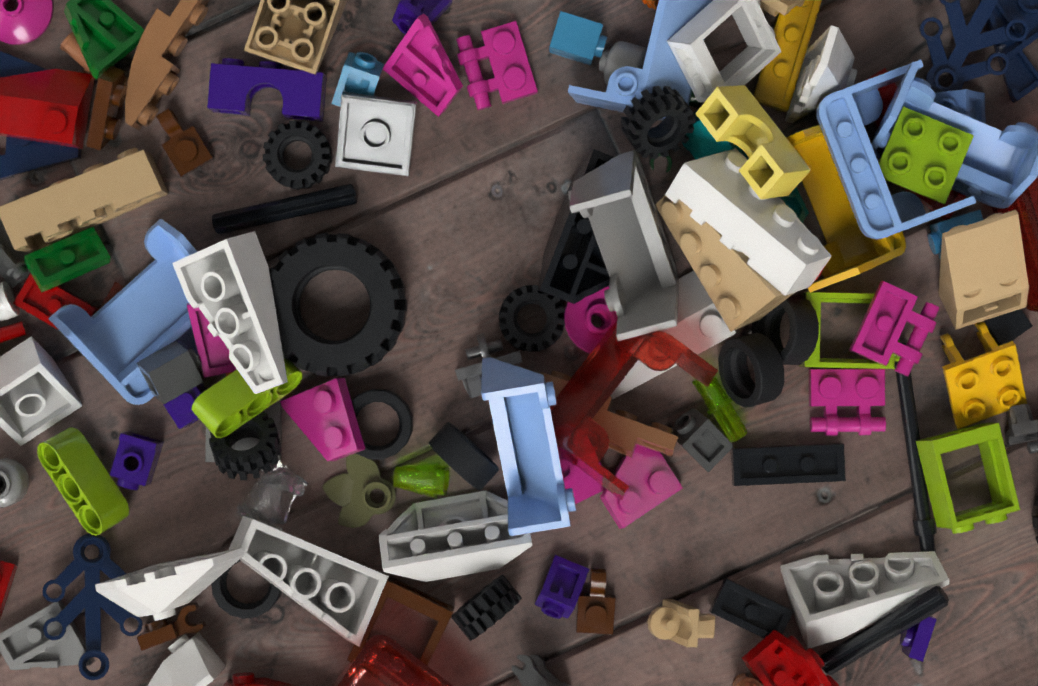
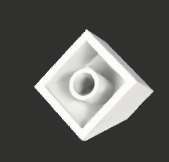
[0,336,82,446]

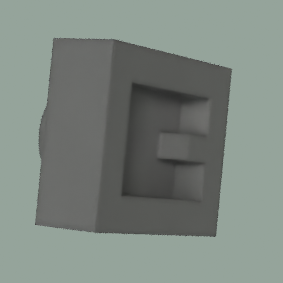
[671,407,734,473]

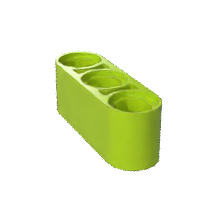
[191,358,303,438]
[37,427,129,536]

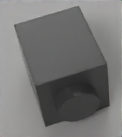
[137,341,203,404]

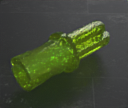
[692,370,747,442]

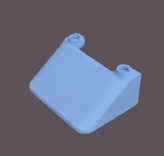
[48,218,199,405]
[481,357,576,536]

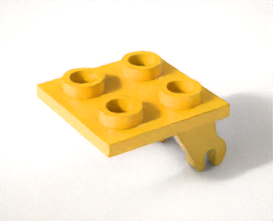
[940,321,1027,429]

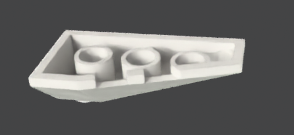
[785,25,857,123]
[172,231,288,394]
[95,547,244,621]
[147,632,226,686]

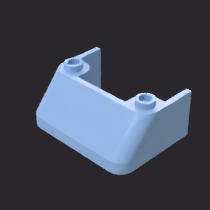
[568,0,713,121]
[816,59,976,240]
[871,62,1038,209]

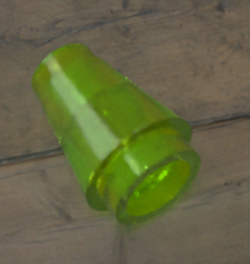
[393,462,450,499]

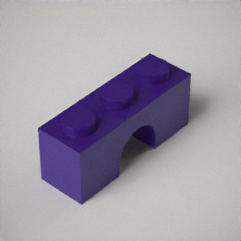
[207,58,327,122]

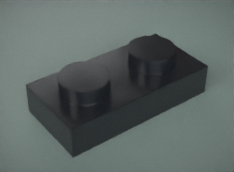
[709,577,794,638]

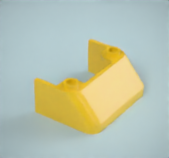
[786,125,906,292]

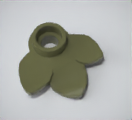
[322,453,396,528]

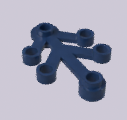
[919,0,1029,92]
[42,533,143,680]

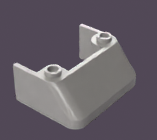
[568,150,679,341]

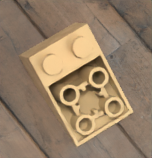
[244,0,347,75]
[939,210,1029,330]

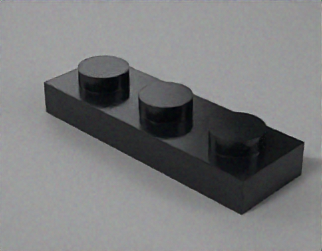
[731,443,846,486]

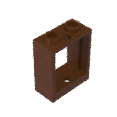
[347,575,455,686]

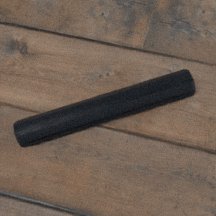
[212,184,357,234]
[820,586,949,675]

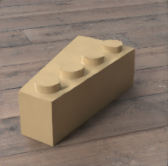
[0,148,169,253]
[655,196,794,332]

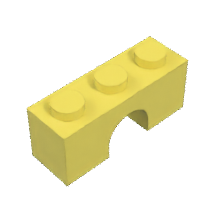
[695,85,811,199]

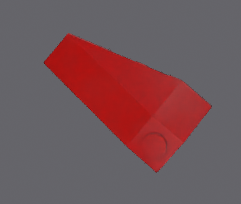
[0,69,95,149]

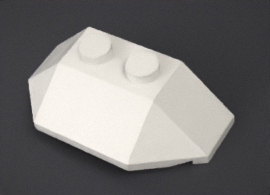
[379,490,533,582]

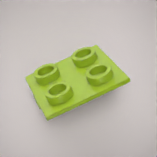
[878,106,974,205]

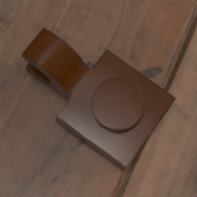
[156,108,214,177]
[576,568,616,635]
[137,603,206,651]

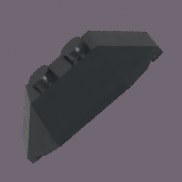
[538,149,614,304]

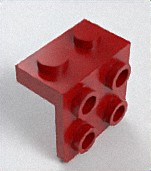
[741,630,839,686]

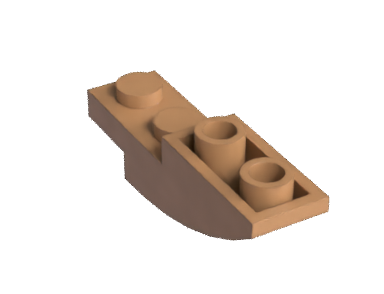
[125,0,209,131]
[541,371,678,458]

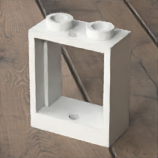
[667,0,782,103]

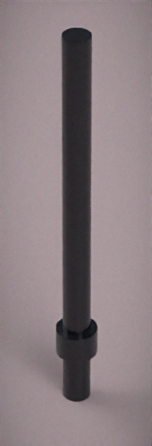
[895,343,937,553]

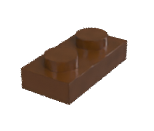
[86,66,127,150]

